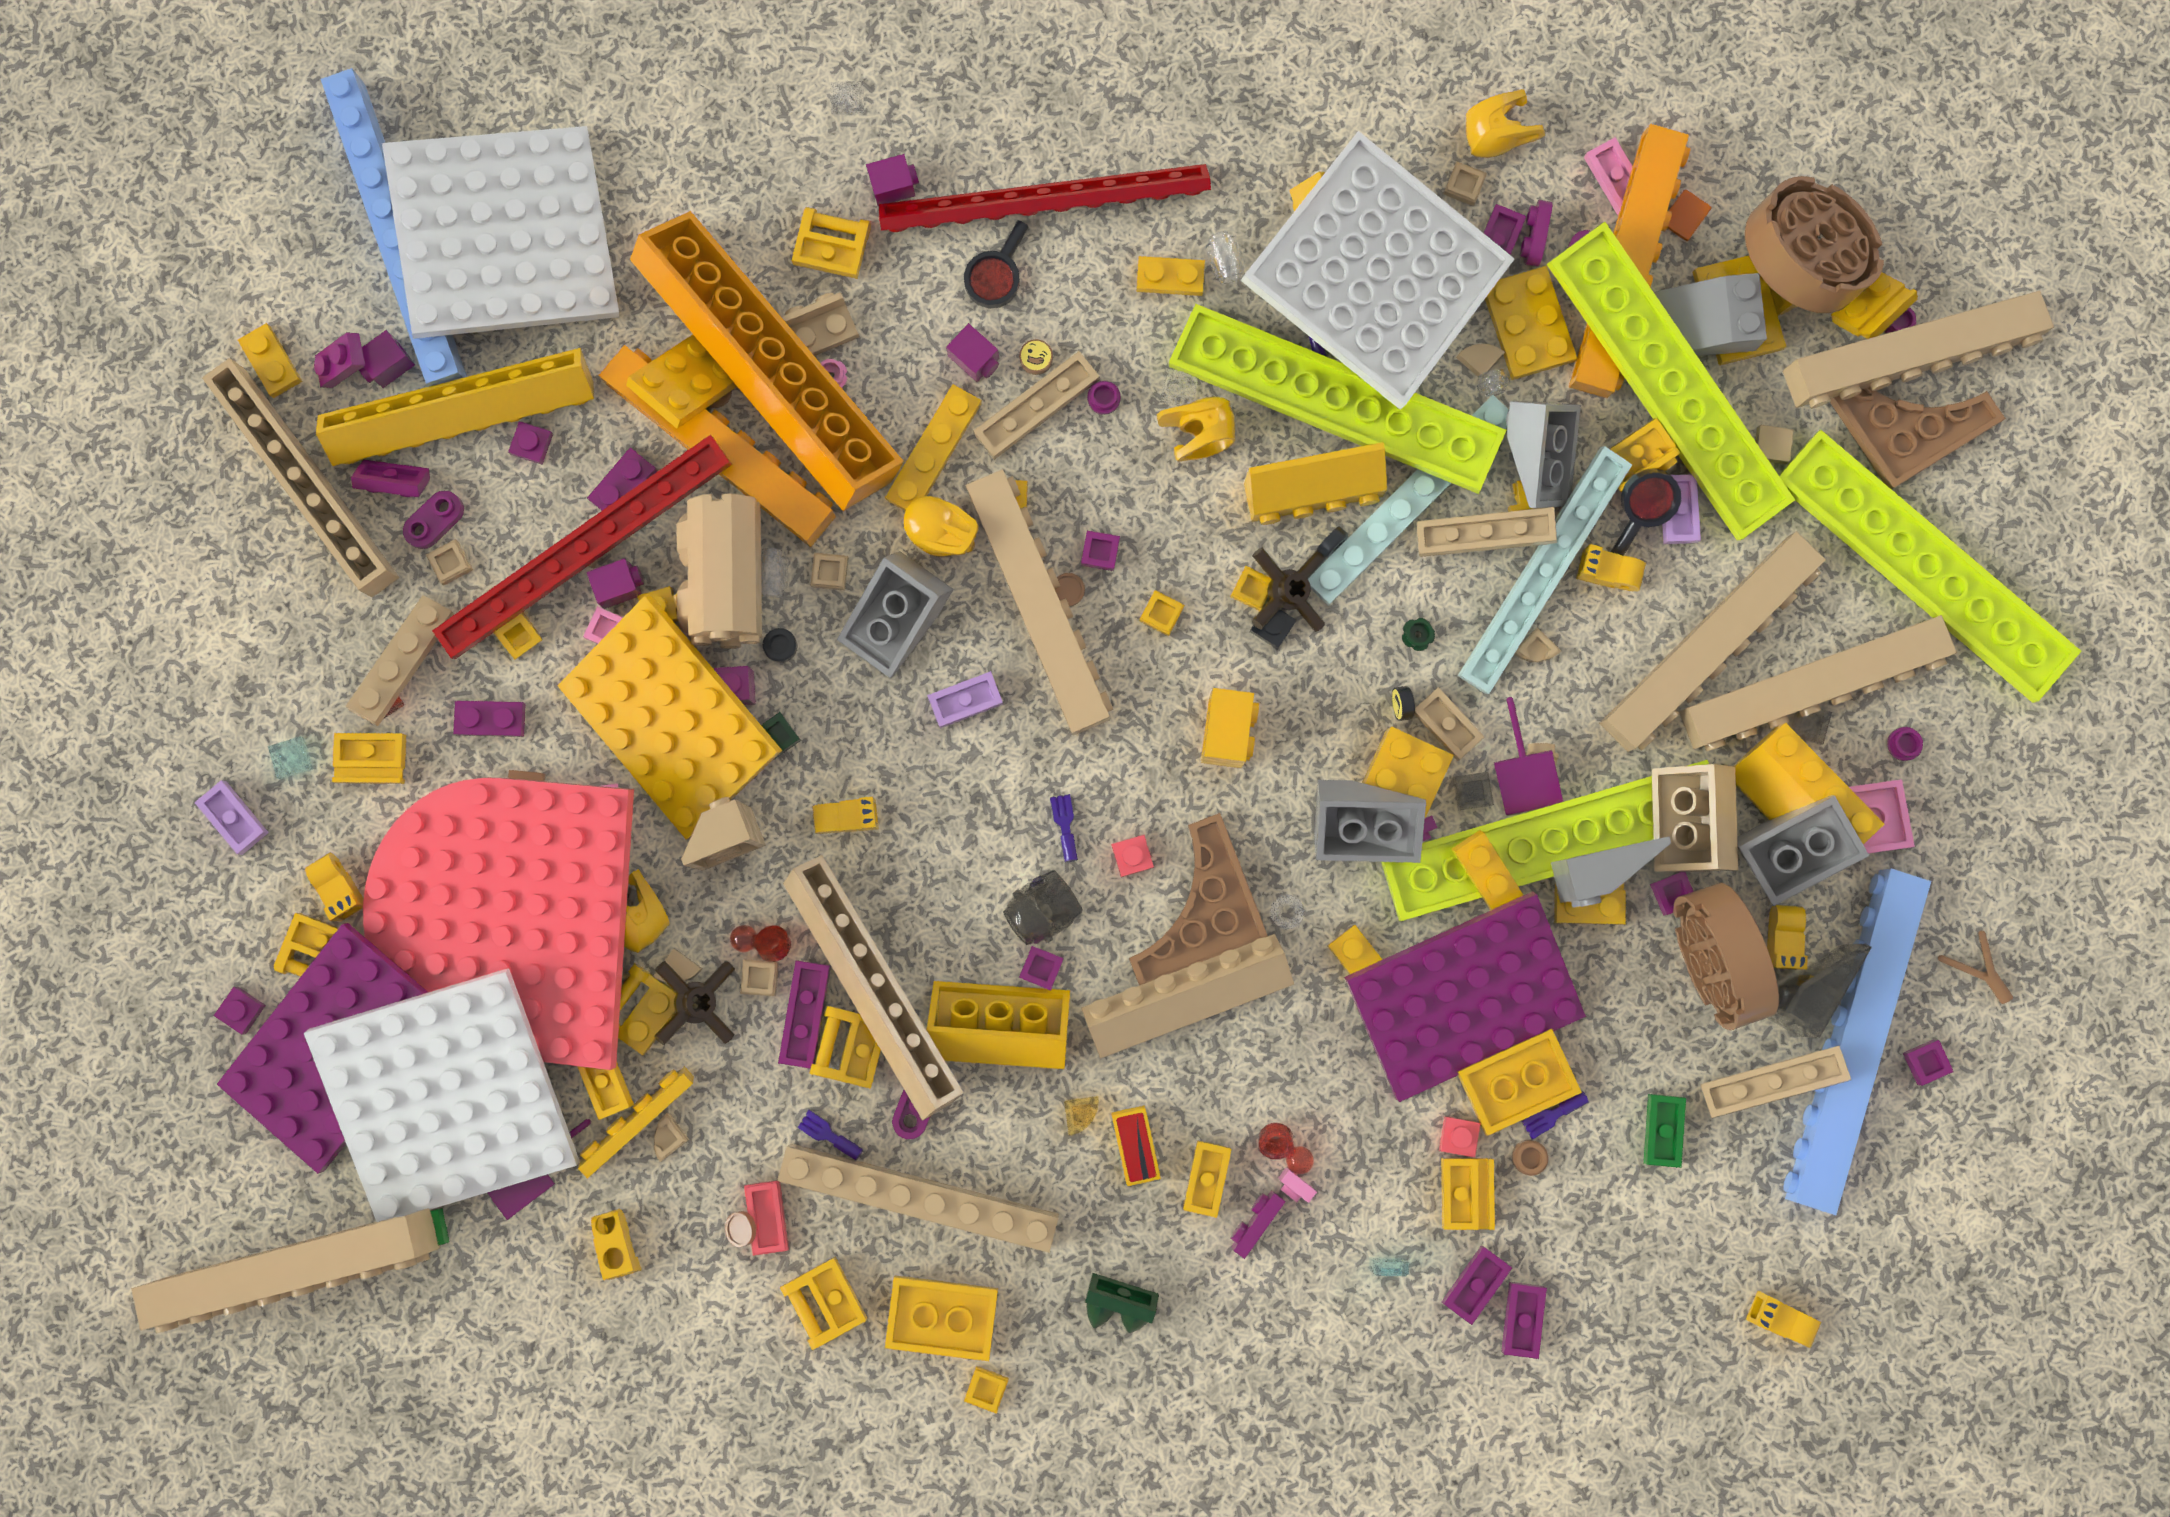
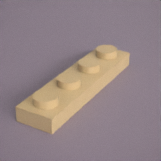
[973,351,1100,460]
[1417,507,1557,557]
[346,595,454,726]
[1700,1046,1851,1119]

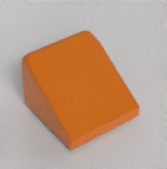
[1667,190,1712,242]

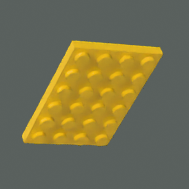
[557,595,782,840]

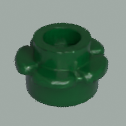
[1402,618,1435,651]

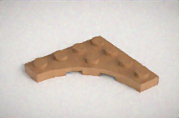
[1830,387,2006,490]
[1129,813,1268,985]

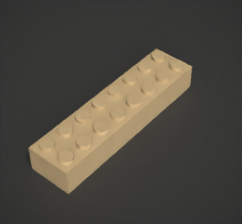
[131,1208,441,1334]

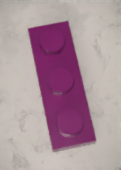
[778,960,831,1069]

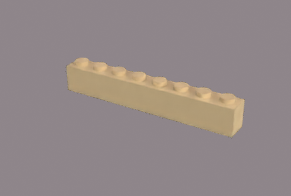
[1783,290,2054,409]
[202,358,400,598]
[966,469,1113,736]
[1599,531,1826,752]
[1679,615,1957,752]
[783,855,964,1120]
[777,1144,1059,1253]

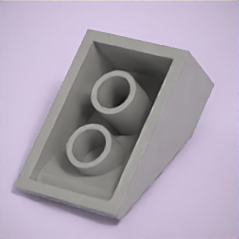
[1654,273,1767,356]
[1506,401,1581,508]
[837,551,954,678]
[1314,780,1426,863]
[1737,795,1870,906]
[1551,836,1671,908]

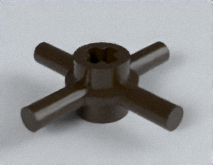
[1252,547,1326,632]
[654,961,735,1045]

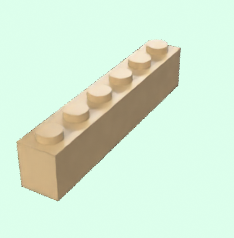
[1081,934,1295,1059]

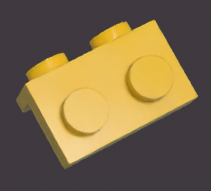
[1609,418,1680,492]

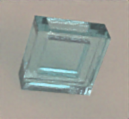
[268,736,313,779]
[1369,1257,1409,1276]

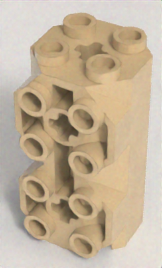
[676,493,762,649]

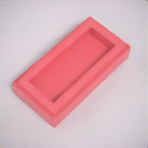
[744,1180,789,1256]

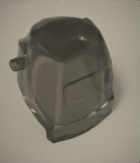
[1003,870,1083,945]

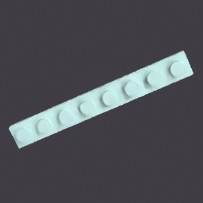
[1308,395,1509,606]
[1458,446,1632,694]

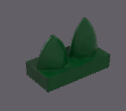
[1085,1273,1159,1333]

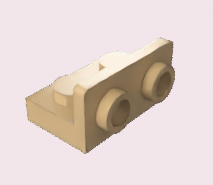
[782,292,859,356]

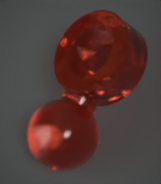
[730,925,791,962]
[1259,1123,1314,1174]

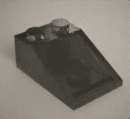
[1767,944,1872,1038]

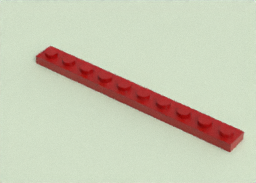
[879,164,1211,232]
[432,434,732,659]

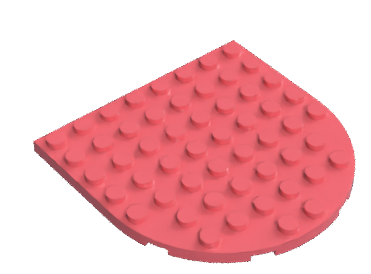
[363,777,634,1070]

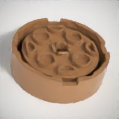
[1745,176,1884,313]
[1673,883,1779,1031]

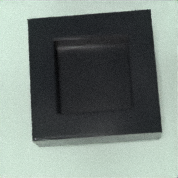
[1249,610,1297,650]

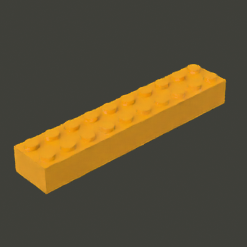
[630,211,904,511]

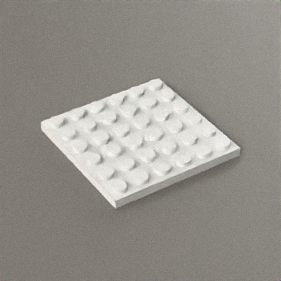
[382,126,619,339]
[1240,131,1514,410]
[304,968,580,1222]

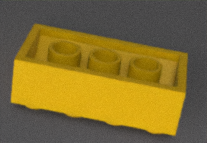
[1244,442,1387,525]
[1733,722,1885,844]
[926,981,1070,1069]

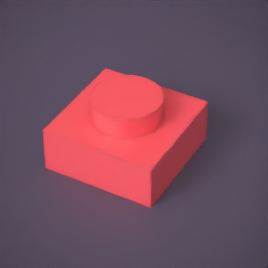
[1111,835,1154,877]
[1439,1116,1481,1158]

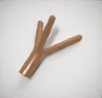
[1938,930,2013,1004]

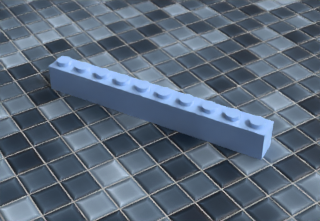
[320,68,467,386]
[1783,868,1931,1215]

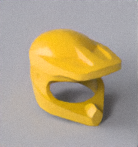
[1466,89,1545,158]
[1157,396,1235,462]
[903,496,978,557]
[624,869,670,953]

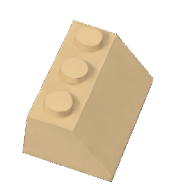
[1652,764,1738,872]
[681,797,766,871]

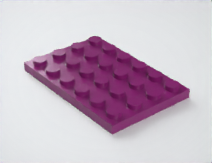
[1344,891,1586,1102]
[217,923,428,1174]

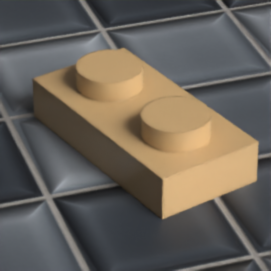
[1414,687,1485,761]

